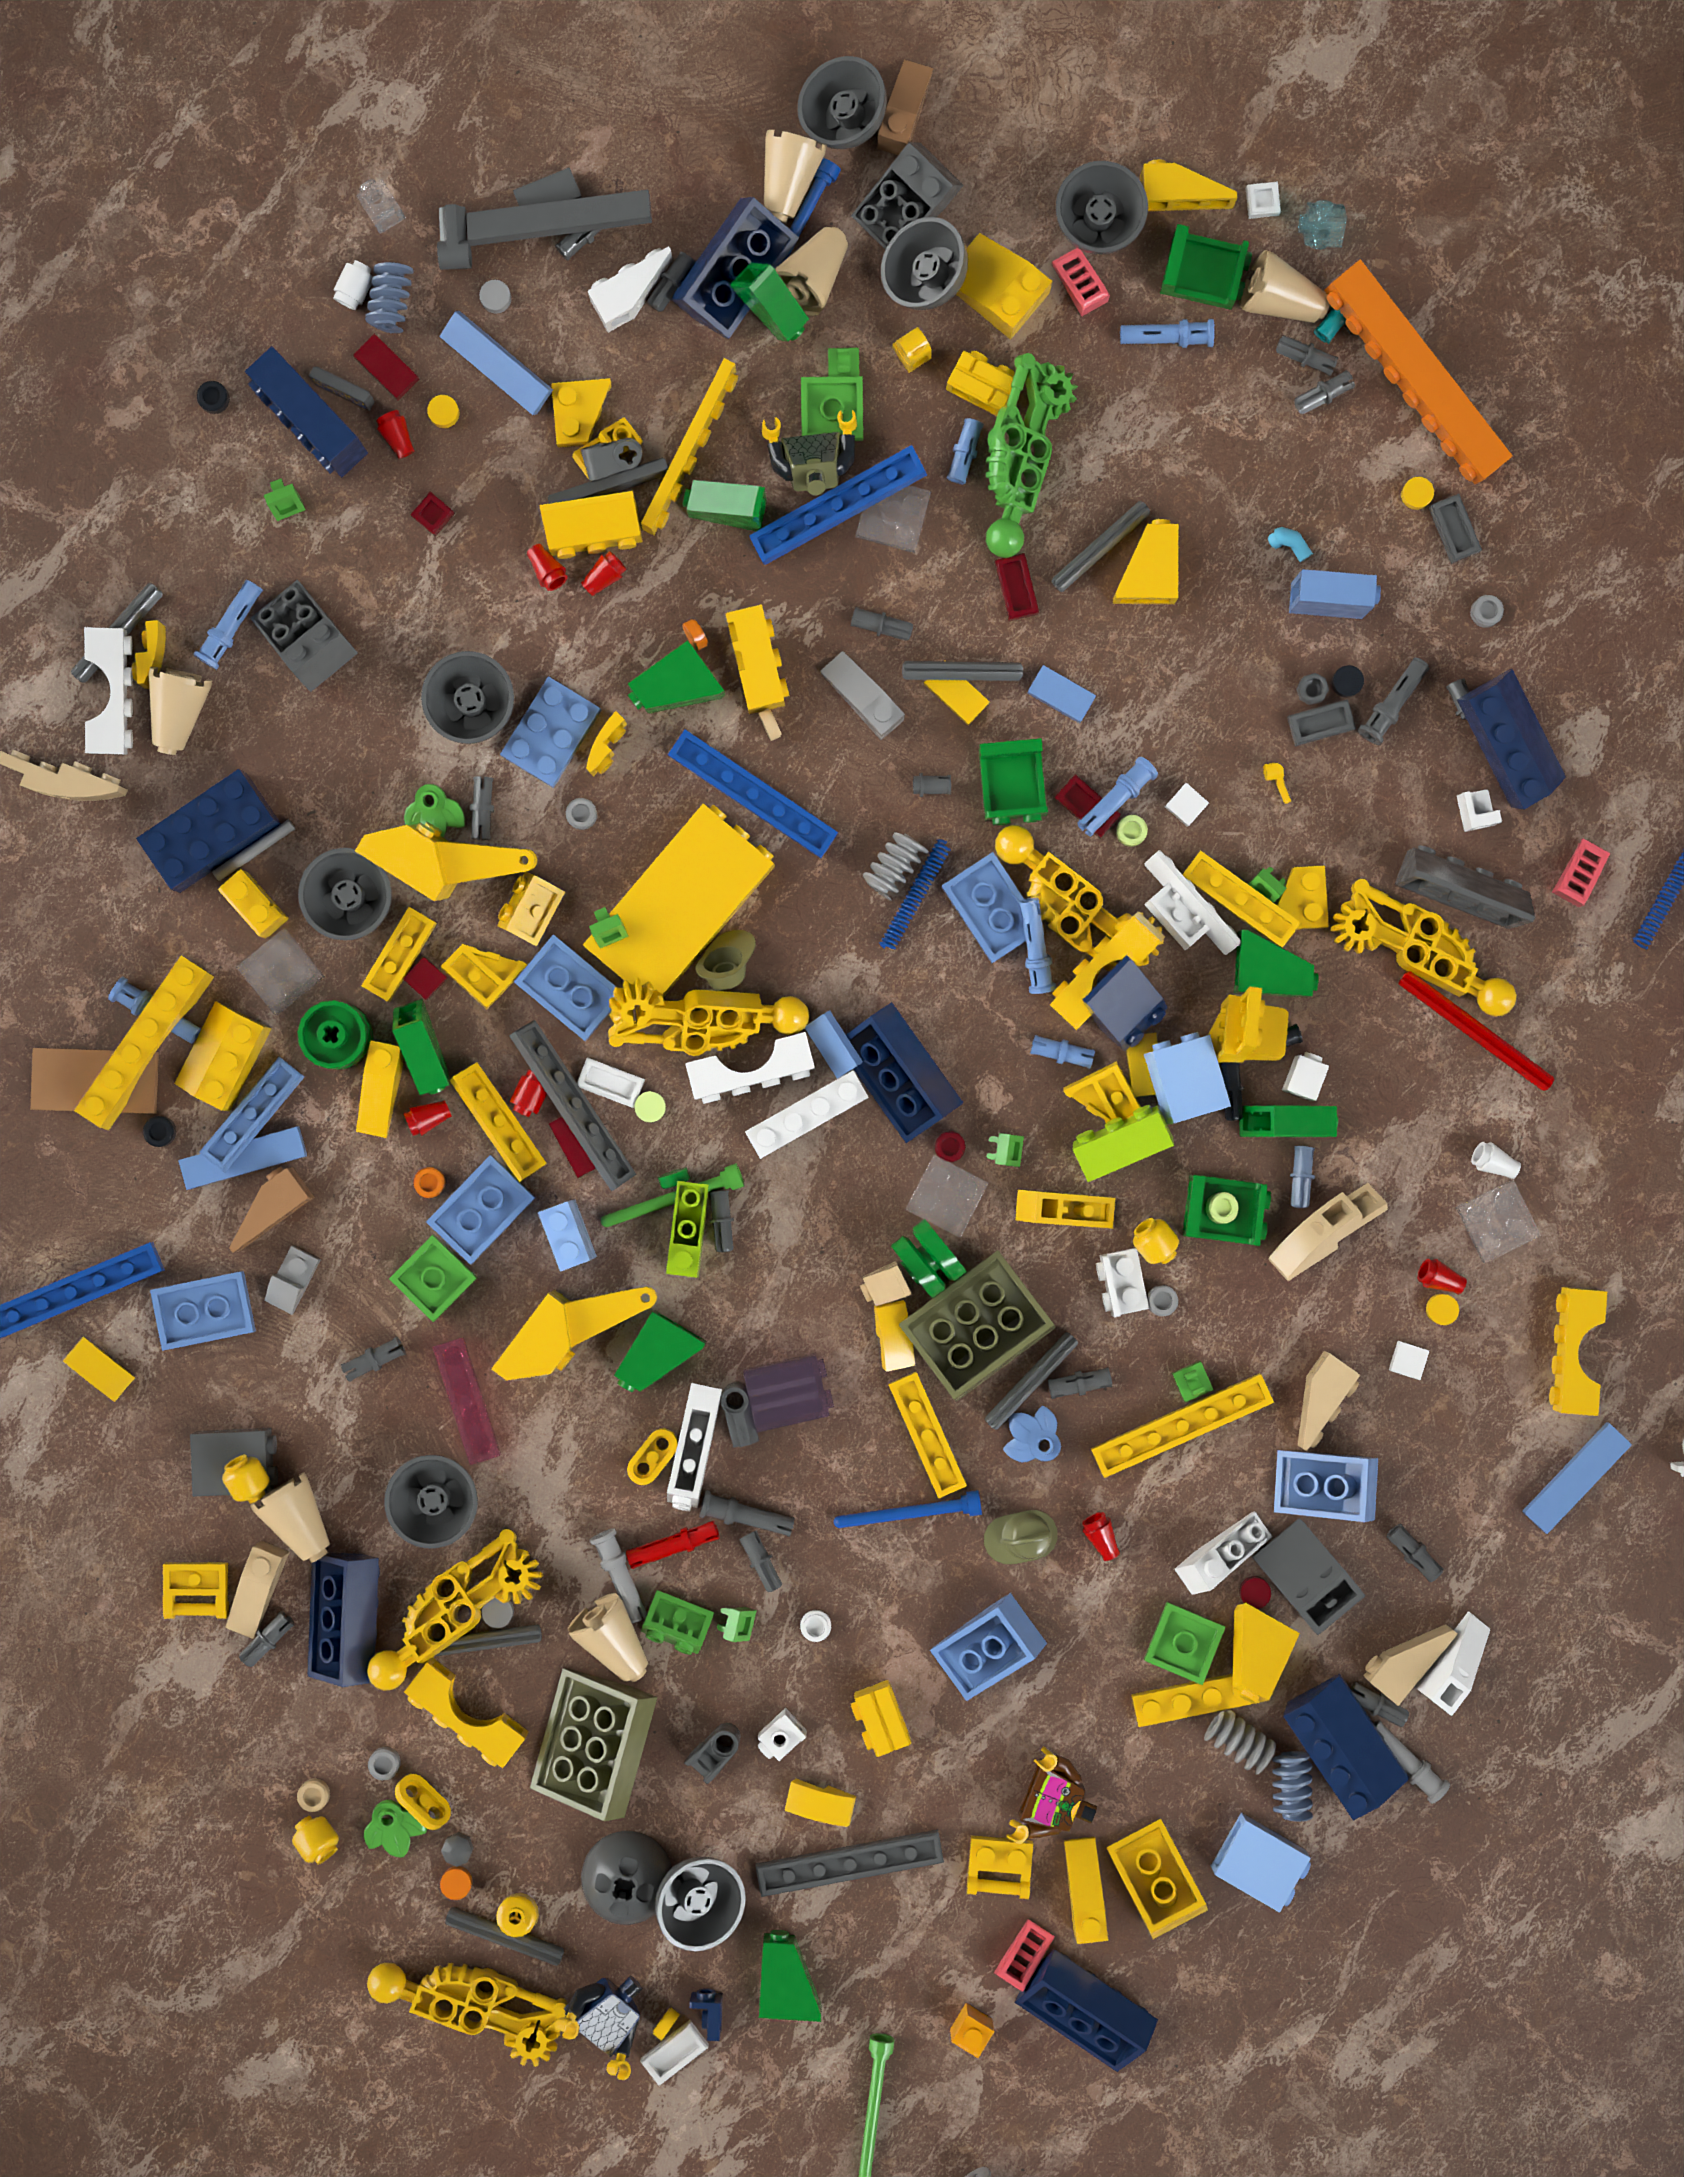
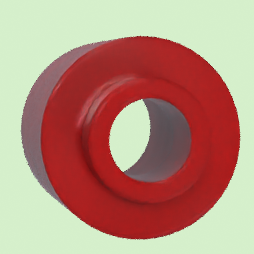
[509,1070,547,1118]

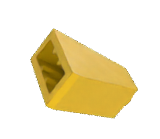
[1113,519,1179,604]
[1233,1603,1300,1704]

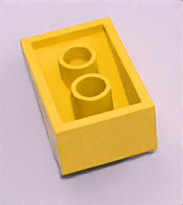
[956,233,1053,340]
[1107,1819,1208,1939]

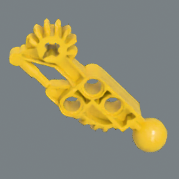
[995,825,1164,972]
[1331,879,1517,1017]
[608,978,809,1056]
[367,1529,543,1691]
[367,1963,568,2067]

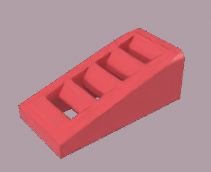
[1052,248,1110,317]
[1552,838,1610,907]
[994,1919,1055,1992]

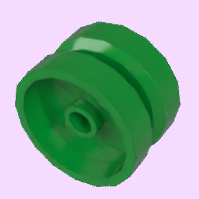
[297,1000,374,1070]
[890,1218,967,1298]

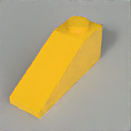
[1140,159,1237,211]
[356,1040,405,1138]
[1015,1190,1115,1229]
[1064,1837,1108,1944]

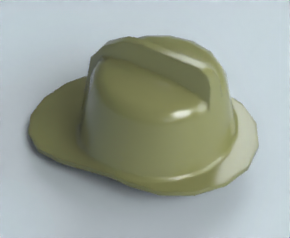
[696,930,756,991]
[984,1510,1058,1564]

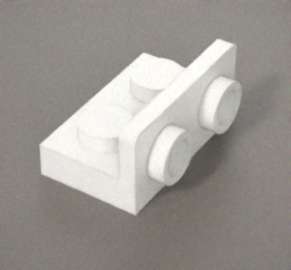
[1096,1248,1149,1317]

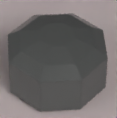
[1296,673,1329,705]
[441,1832,474,1867]

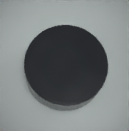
[197,381,230,414]
[1331,665,1364,698]
[143,1116,176,1147]

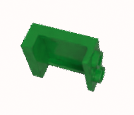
[1160,224,1252,310]
[978,738,1048,826]
[1182,1174,1271,1246]

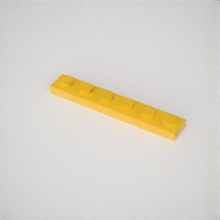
[641,358,739,535]
[1091,1373,1274,1478]

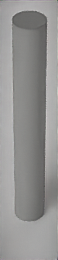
[212,819,295,881]

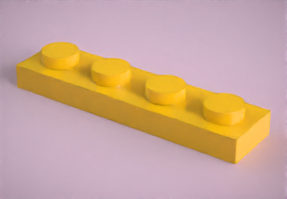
[1182,850,1301,948]
[449,1062,547,1182]
[888,1371,967,1499]
[1131,1673,1260,1727]

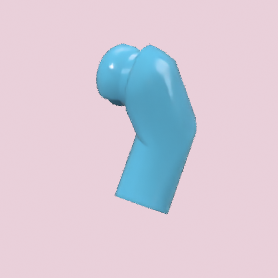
[1268,527,1313,562]

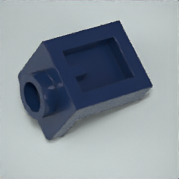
[689,1988,723,2041]

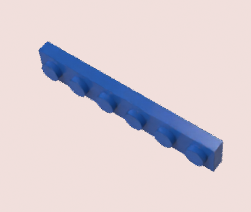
[749,445,927,565]
[668,729,838,859]
[0,1242,165,1339]

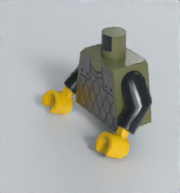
[762,410,857,495]

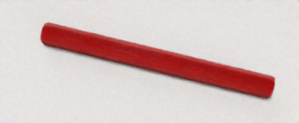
[1399,971,1555,1091]

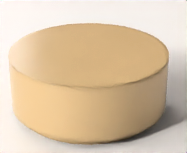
[758,709,782,741]
[297,1778,330,1812]

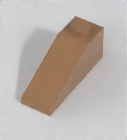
[878,60,934,155]
[229,1166,314,1253]

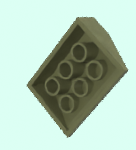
[898,1250,1055,1402]
[530,1668,658,1821]

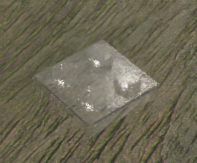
[856,485,931,553]
[236,928,325,1015]
[905,1154,989,1238]
[1456,1180,1541,1263]

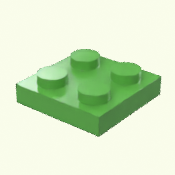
[801,376,863,441]
[389,1234,478,1322]
[1144,1602,1225,1685]

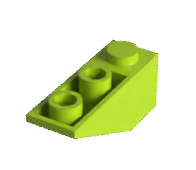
[666,1181,709,1278]

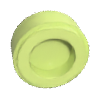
[1116,815,1148,847]
[634,1091,666,1122]
[1206,1192,1239,1224]

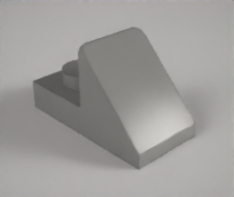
[264,1246,321,1315]

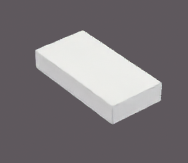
[577,1058,645,1108]
[640,2020,709,2086]

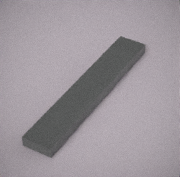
[466,189,652,246]
[509,1020,637,1191]
[756,1829,944,1897]

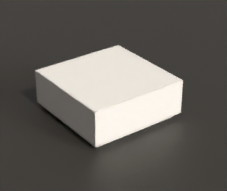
[1246,182,1281,219]
[1165,783,1209,827]
[1389,1341,1429,1380]

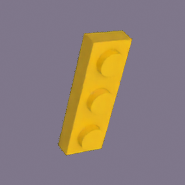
[361,907,437,1002]

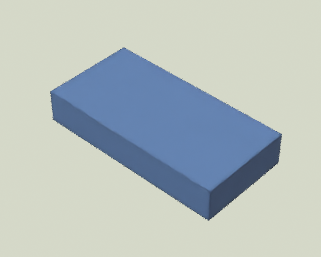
[1027,665,1096,724]
[805,1010,863,1079]

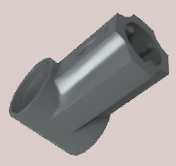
[437,204,472,270]
[721,1382,759,1447]

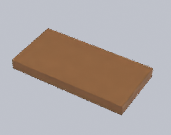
[30,1048,159,1114]

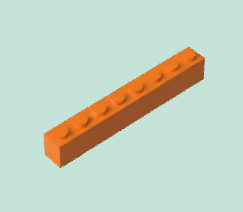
[1324,259,1513,484]

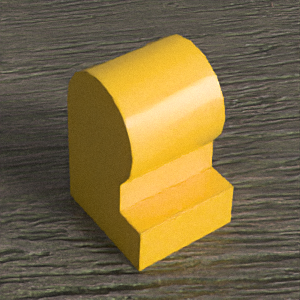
[892,327,932,373]

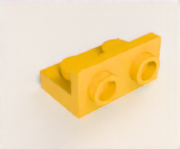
[497,872,565,946]

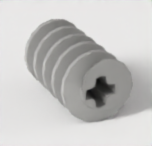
[863,833,929,901]
[1204,1710,1276,1775]

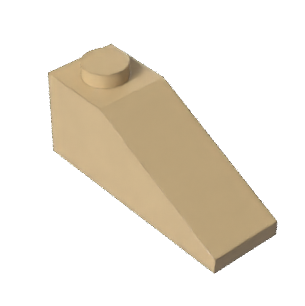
[860,1261,911,1306]
[225,1541,290,1639]
[1363,1624,1457,1706]

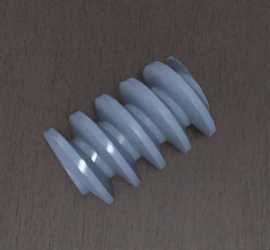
[365,262,414,333]
[1272,1751,1313,1822]

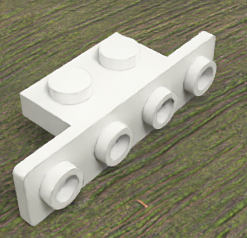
[1144,850,1241,955]

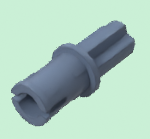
[1290,1146,1315,1208]

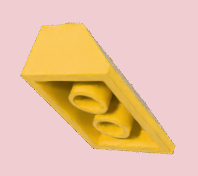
[540,491,643,559]
[174,1001,272,1111]

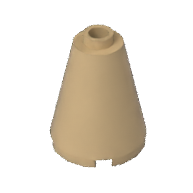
[764,130,826,223]
[775,227,848,316]
[1239,250,1330,323]
[149,667,212,755]
[250,1472,330,1563]
[568,1593,648,1682]

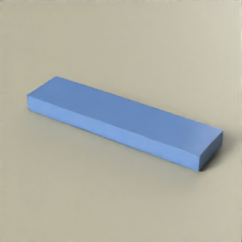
[439,311,553,415]
[199,1057,304,1173]
[178,1127,307,1190]
[1522,1422,1632,1534]

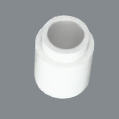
[333,260,373,310]

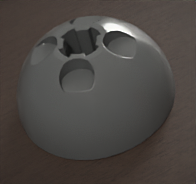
[798,56,887,149]
[1056,161,1148,255]
[881,217,968,310]
[421,651,514,744]
[298,848,392,940]
[384,1455,478,1548]
[581,1831,672,1925]
[655,1857,746,1951]

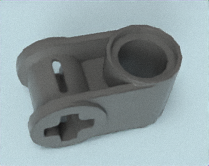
[581,438,642,481]
[684,1723,741,1784]

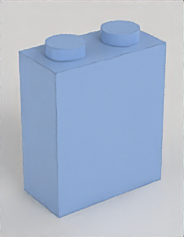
[1144,1032,1231,1125]
[538,1200,597,1272]
[1211,1813,1311,1913]

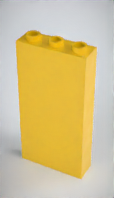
[583,804,775,998]

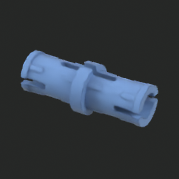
[946,418,984,484]
[1030,1035,1095,1069]

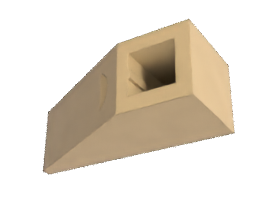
[1298,1351,1360,1451]

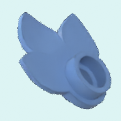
[1003,1406,1061,1462]

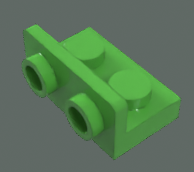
[641,1590,714,1655]

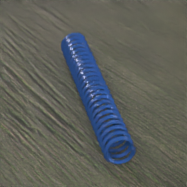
[879,839,951,950]
[1633,849,1684,950]

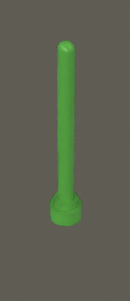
[601,1163,745,1227]
[858,2033,895,2177]

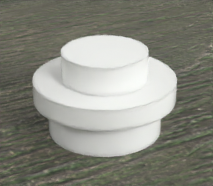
[800,1610,831,1642]

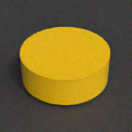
[427,395,460,428]
[1401,477,1434,510]
[1426,1294,1459,1325]
[652,2007,680,2041]

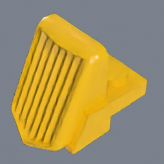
[1208,986,1289,1063]

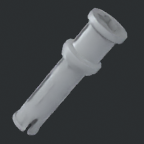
[589,1528,648,1623]
[1373,1720,1450,1804]

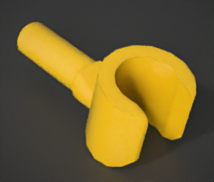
[1263,763,1291,804]

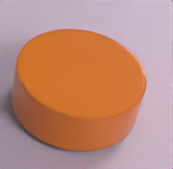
[682,619,708,651]
[414,1167,446,1198]
[440,1866,473,1900]

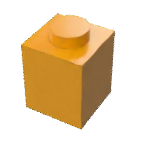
[950,2003,994,2058]

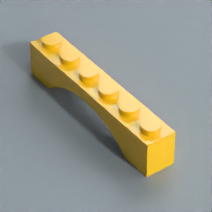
[74,955,214,1130]

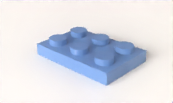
[500,676,602,788]
[941,852,1044,963]
[514,935,616,1041]
[426,1155,536,1265]
[150,1271,256,1351]

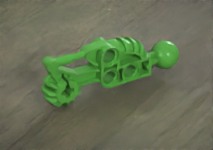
[985,353,1078,558]

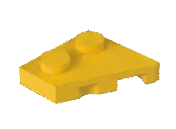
[551,378,612,448]
[1277,865,1329,930]
[441,944,527,1010]
[1063,1061,1141,1123]

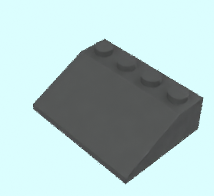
[1394,845,1535,929]

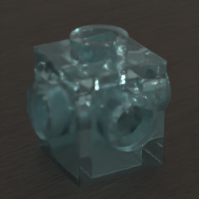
[1298,200,1347,249]

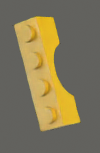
[1050,911,1165,1030]
[1549,1287,1608,1416]
[404,1658,529,1769]

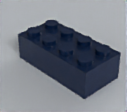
[245,346,368,478]
[136,769,281,893]

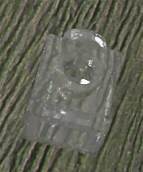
[356,179,406,234]

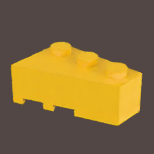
[725,604,789,714]

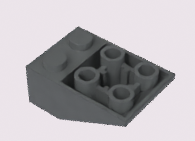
[851,142,964,250]
[250,579,358,692]
[1252,1518,1366,1635]

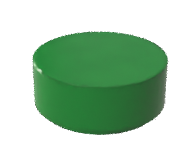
[658,1167,690,1189]

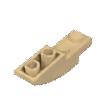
[0,750,128,801]
[1269,1183,1388,1281]

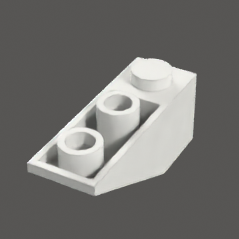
[588,246,673,332]
[1175,1511,1272,1595]
[1414,1611,1490,1716]

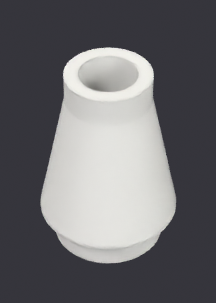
[1471,1142,1521,1179]

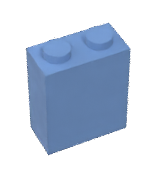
[1289,569,1381,619]

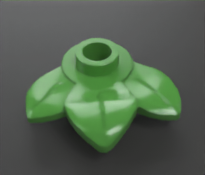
[404,784,465,838]
[364,1800,427,1858]

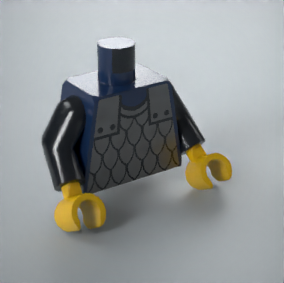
[555,1976,643,2080]

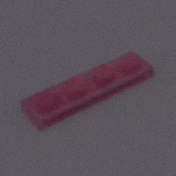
[432,1337,501,1465]

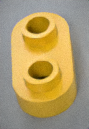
[627,1428,678,1485]
[395,1774,451,1830]

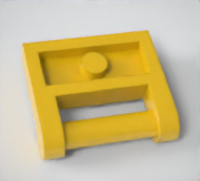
[163,1562,229,1619]
[967,1835,1033,1899]

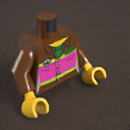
[1007,1747,1097,1844]

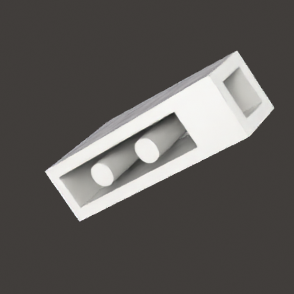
[667,1383,722,1511]

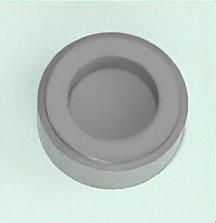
[479,280,511,314]
[1470,595,1504,628]
[566,798,597,830]
[1147,1285,1178,1316]
[482,1598,514,1628]
[368,1747,401,1780]

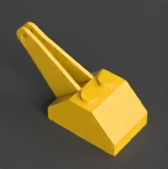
[355,822,538,901]
[492,1286,657,1380]

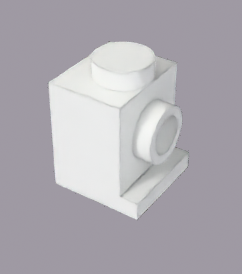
[758,1708,807,1761]

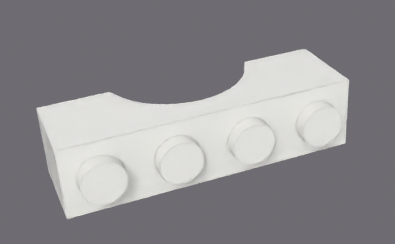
[84,627,133,755]
[685,1032,815,1104]
[745,1071,869,1159]

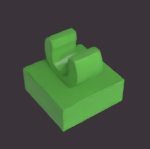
[828,348,859,377]
[264,478,306,521]
[1248,867,1287,903]
[589,907,629,949]
[986,1133,1024,1167]
[1172,1361,1213,1403]
[717,1607,757,1642]

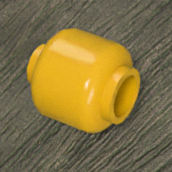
[1133,1218,1179,1264]
[222,1454,270,1503]
[292,1816,339,1865]
[496,1893,539,1937]

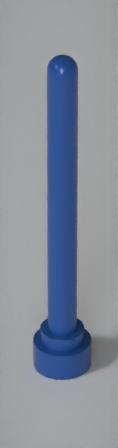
[783,158,841,261]
[834,1490,982,1528]

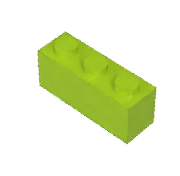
[1073,1105,1174,1182]

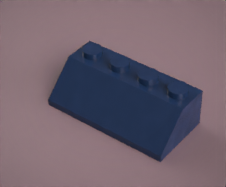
[671,197,799,339]
[1457,669,1566,809]
[846,1002,963,1143]
[307,1553,380,1687]
[1283,1673,1409,1821]
[1014,1950,1158,2072]

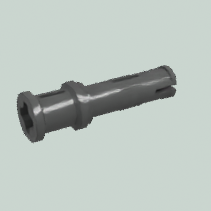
[1358,657,1430,745]
[699,1490,795,1537]

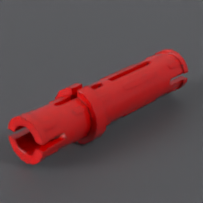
[626,1520,720,1569]

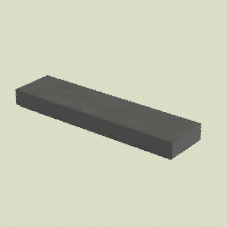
[547,457,668,504]

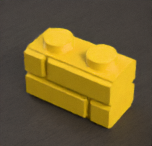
[946,351,1015,416]
[218,869,289,938]
[851,1680,911,1757]

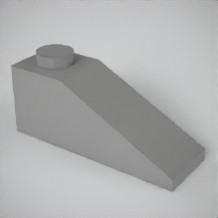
[820,651,905,740]

